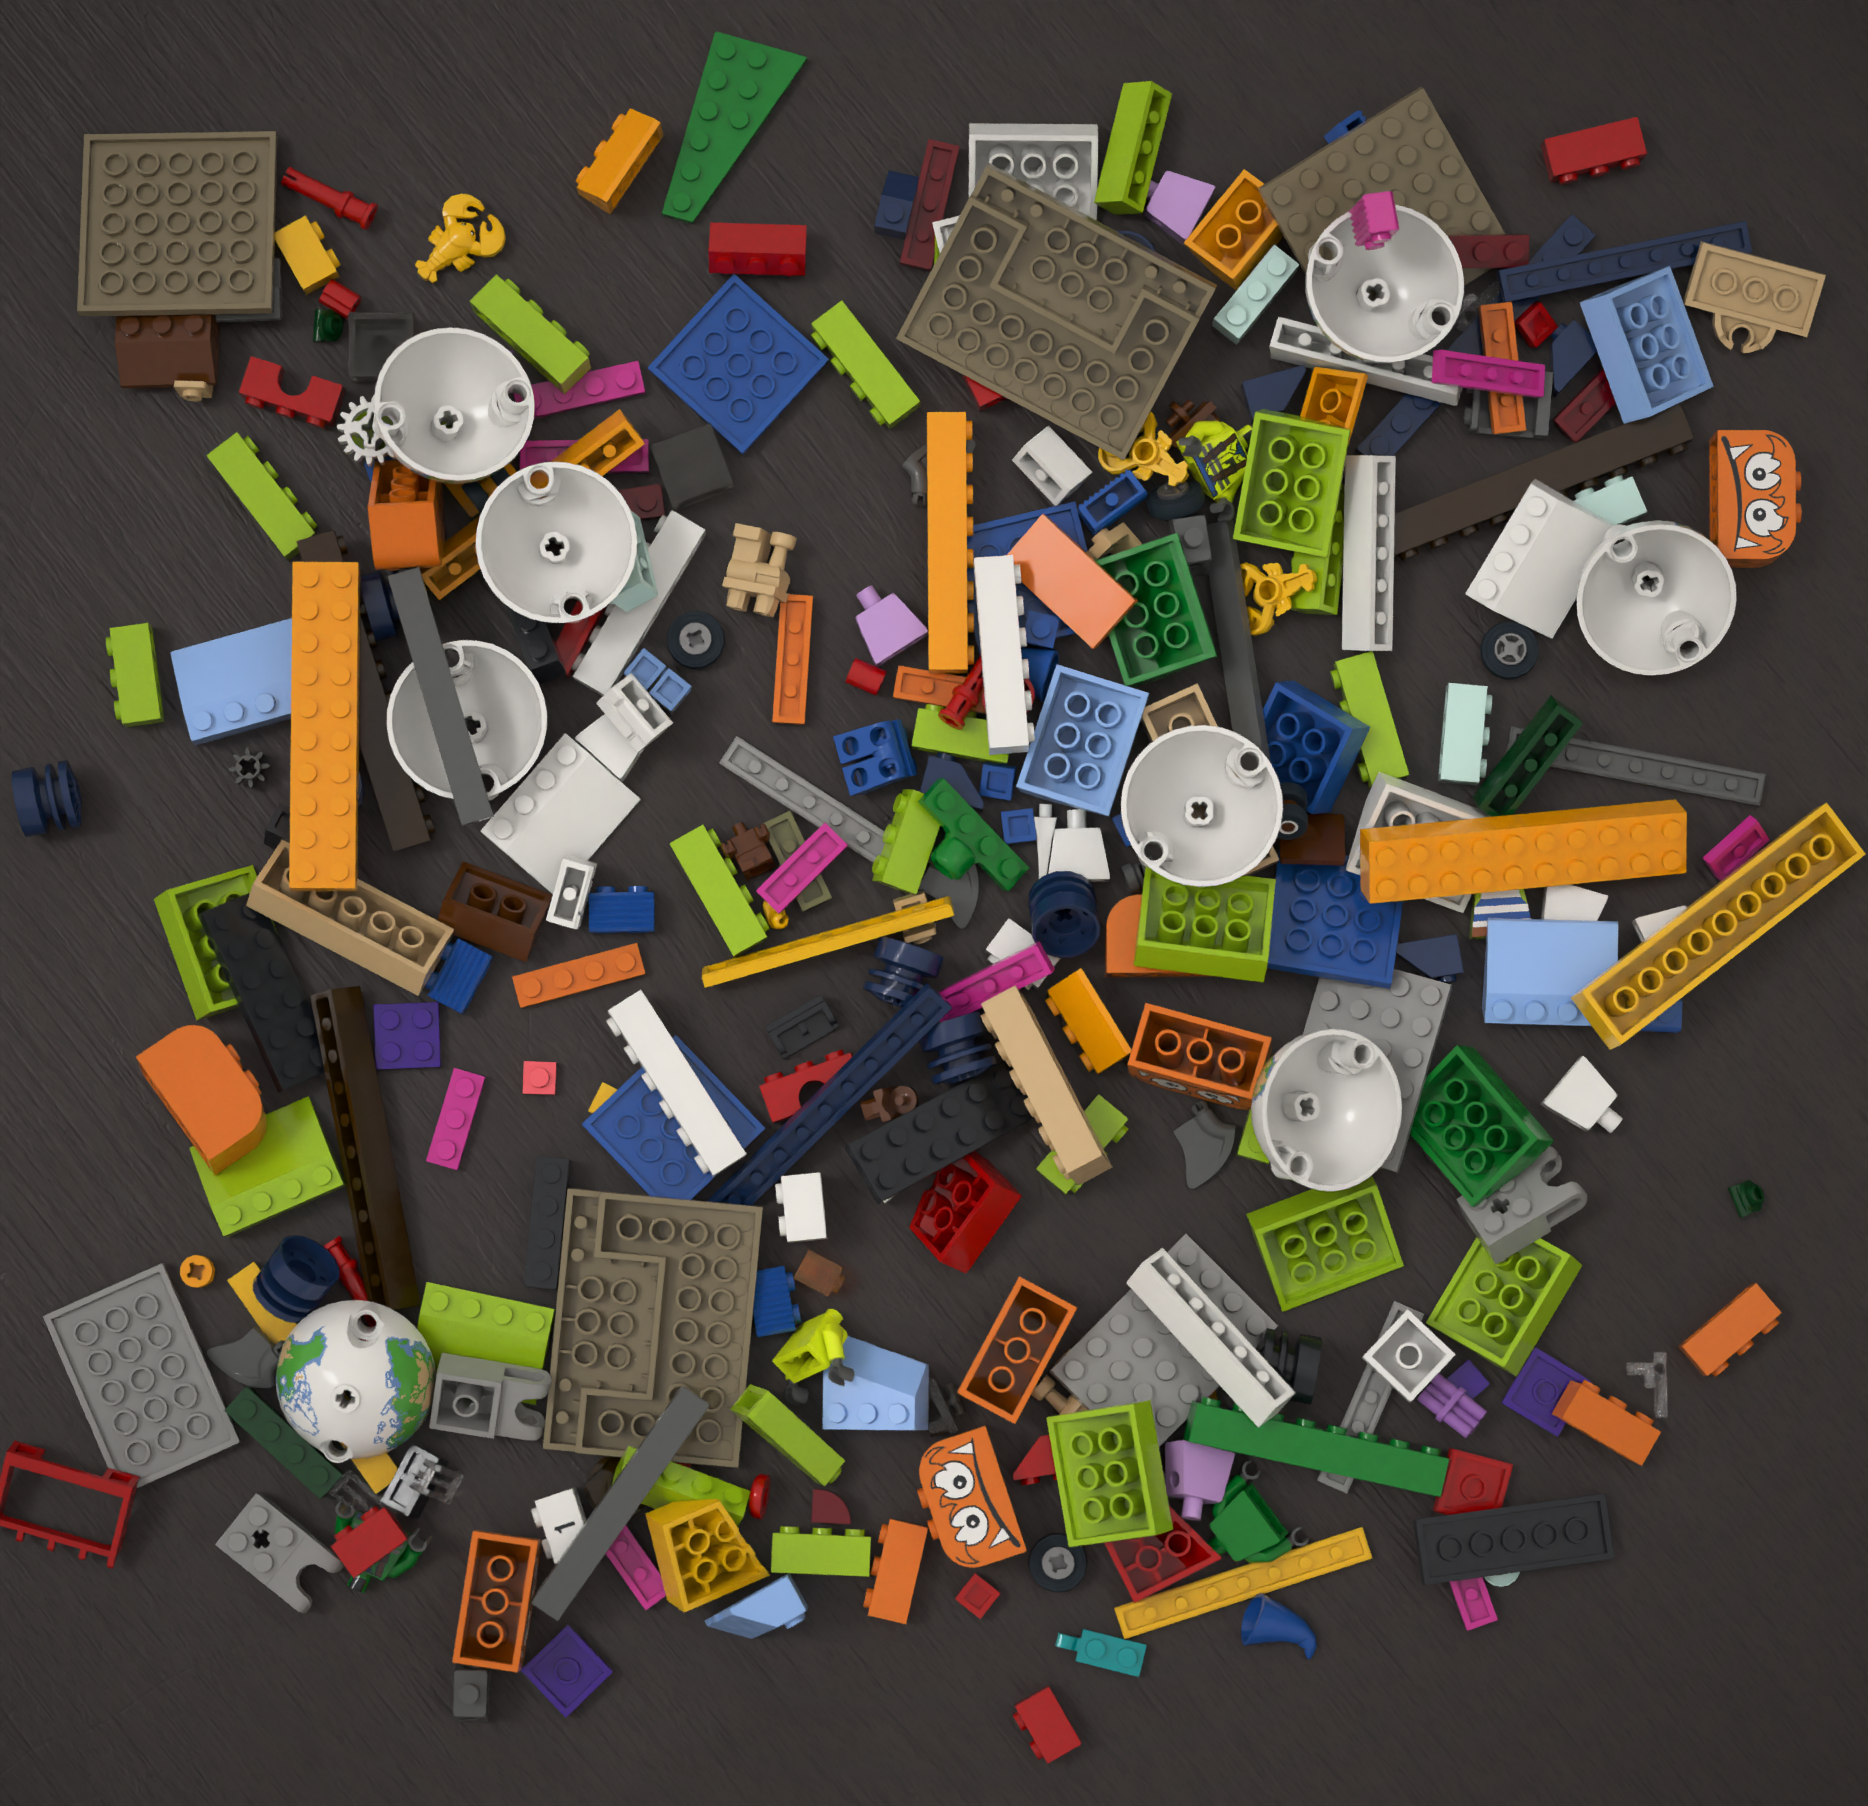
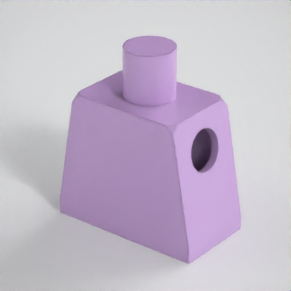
[1144,171,1215,246]
[855,585,928,667]
[1165,1440,1235,1520]

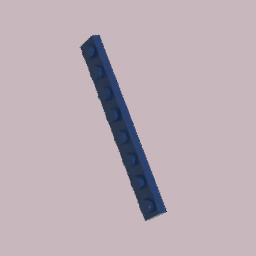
[1496,221,1752,303]

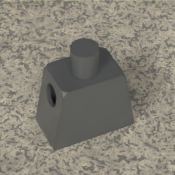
[1167,514,1212,577]
[453,1663,491,1722]

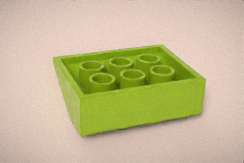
[1233,409,1351,558]
[154,865,279,1020]
[1134,866,1276,982]
[189,1096,346,1237]
[1246,1175,1404,1312]
[1426,1237,1583,1377]
[417,1282,556,1405]
[1046,1400,1173,1547]

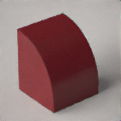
[811,1489,851,1524]

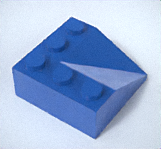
[1263,680,1370,814]

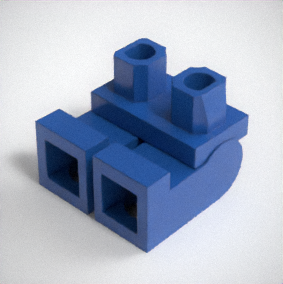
[833,719,917,796]

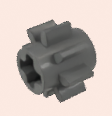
[229,748,271,789]

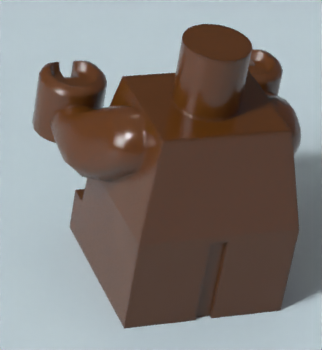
[720,822,776,881]

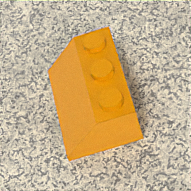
[576,108,663,214]
[1184,169,1283,291]
[1300,367,1368,445]
[1045,968,1131,1075]

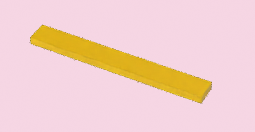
[702,896,954,988]
[227,1262,398,1494]
[1114,1527,1372,1639]

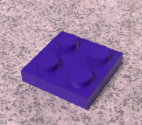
[373,1002,441,1070]
[1501,1347,1591,1437]
[521,1624,614,1718]

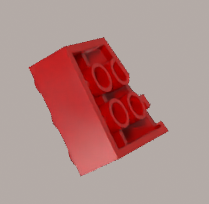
[909,1151,1022,1273]
[1103,1506,1222,1603]

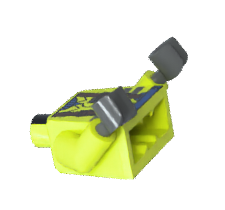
[1176,421,1252,522]
[772,1309,855,1405]

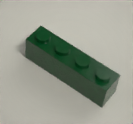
[1472,695,1583,817]
[224,1386,346,1499]

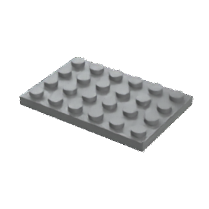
[1303,969,1453,1173]
[1049,1234,1278,1447]
[43,1263,241,1489]

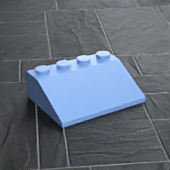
[1580,266,1714,424]
[170,618,292,745]
[1016,664,1149,817]
[1482,918,1618,1026]

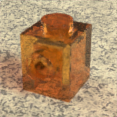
[794,1250,846,1297]

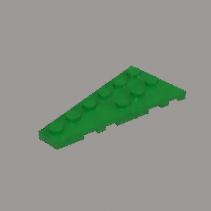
[662,31,808,224]

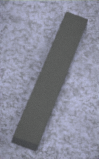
[1207,520,1271,771]
[387,567,494,826]
[1506,726,1766,807]
[530,1385,710,1621]

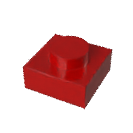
[1514,302,1558,348]
[955,1573,1001,1619]

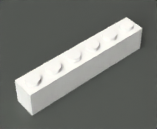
[1269,317,1462,406]
[1342,455,1396,651]
[572,510,706,696]
[974,555,1035,755]
[606,990,746,1177]
[1126,1248,1295,1428]

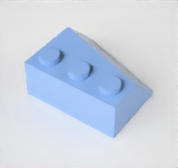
[823,1336,929,1430]
[704,1573,808,1639]

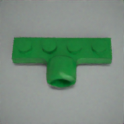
[918,778,1029,891]

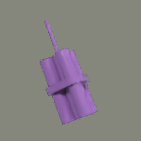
[1417,1373,1488,1439]

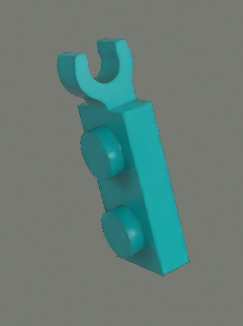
[1055,1629,1147,1677]

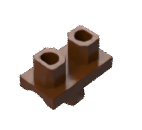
[1165,399,1221,452]
[861,1086,918,1122]

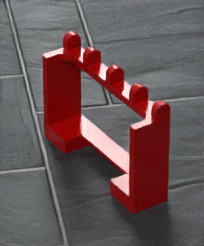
[0,1441,140,1569]

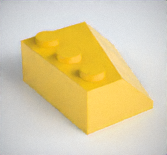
[645,1499,770,1613]

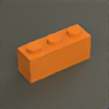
[1678,1283,1781,1377]
[1552,1380,1661,1466]
[863,1518,928,1624]

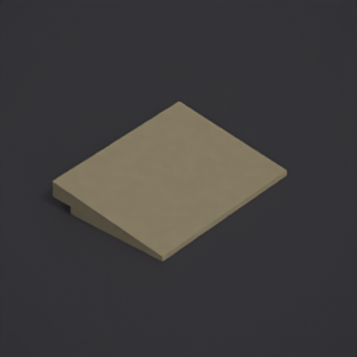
[896,163,1217,460]
[543,1187,763,1468]

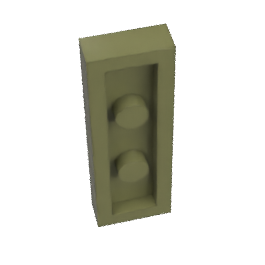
[762,811,832,912]

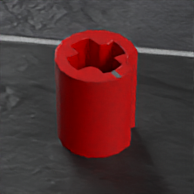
[318,279,362,320]
[845,658,887,695]

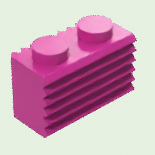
[1349,191,1399,250]

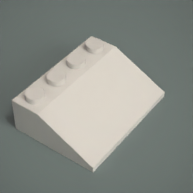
[969,123,1098,220]
[1465,479,1613,638]
[481,733,641,894]
[1346,772,1491,913]

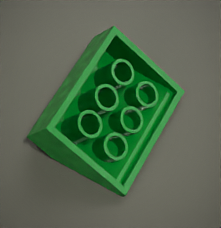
[1096,533,1217,688]
[1410,1045,1554,1207]

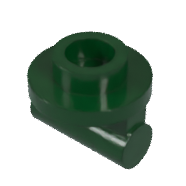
[313,309,343,343]
[1728,1180,1764,1218]

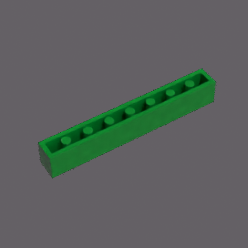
[1183,1396,1449,1497]

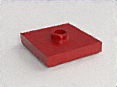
[1433,1447,1514,1515]

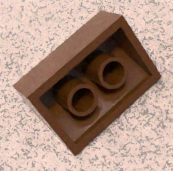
[115,314,220,389]
[438,861,553,962]

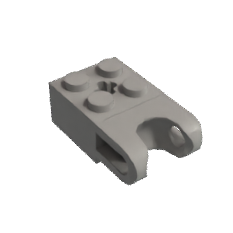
[1456,1146,1587,1264]
[429,1353,552,1441]
[215,1492,344,1613]

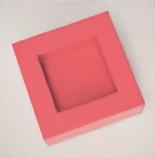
[522,1061,557,1095]

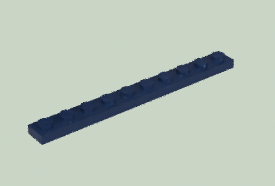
[1356,214,1596,456]
[707,983,952,1206]

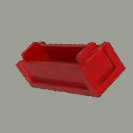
[556,600,607,679]

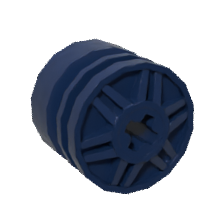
[360,568,413,641]
[11,760,82,837]
[1028,871,1100,958]
[863,937,944,1008]
[919,1011,997,1085]
[253,1235,339,1323]

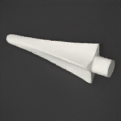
[1034,804,1057,879]

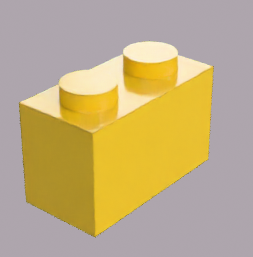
[275,215,341,295]

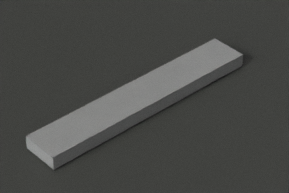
[719,736,885,863]
[1317,1301,1424,1494]

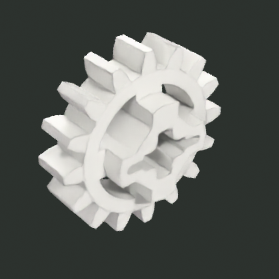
[337,395,396,467]

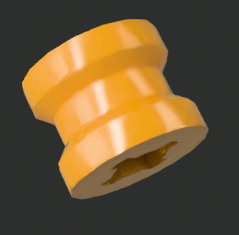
[180,1255,215,1288]

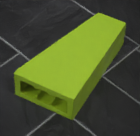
[730,1384,845,1486]

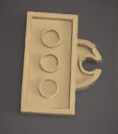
[1683,241,1826,353]

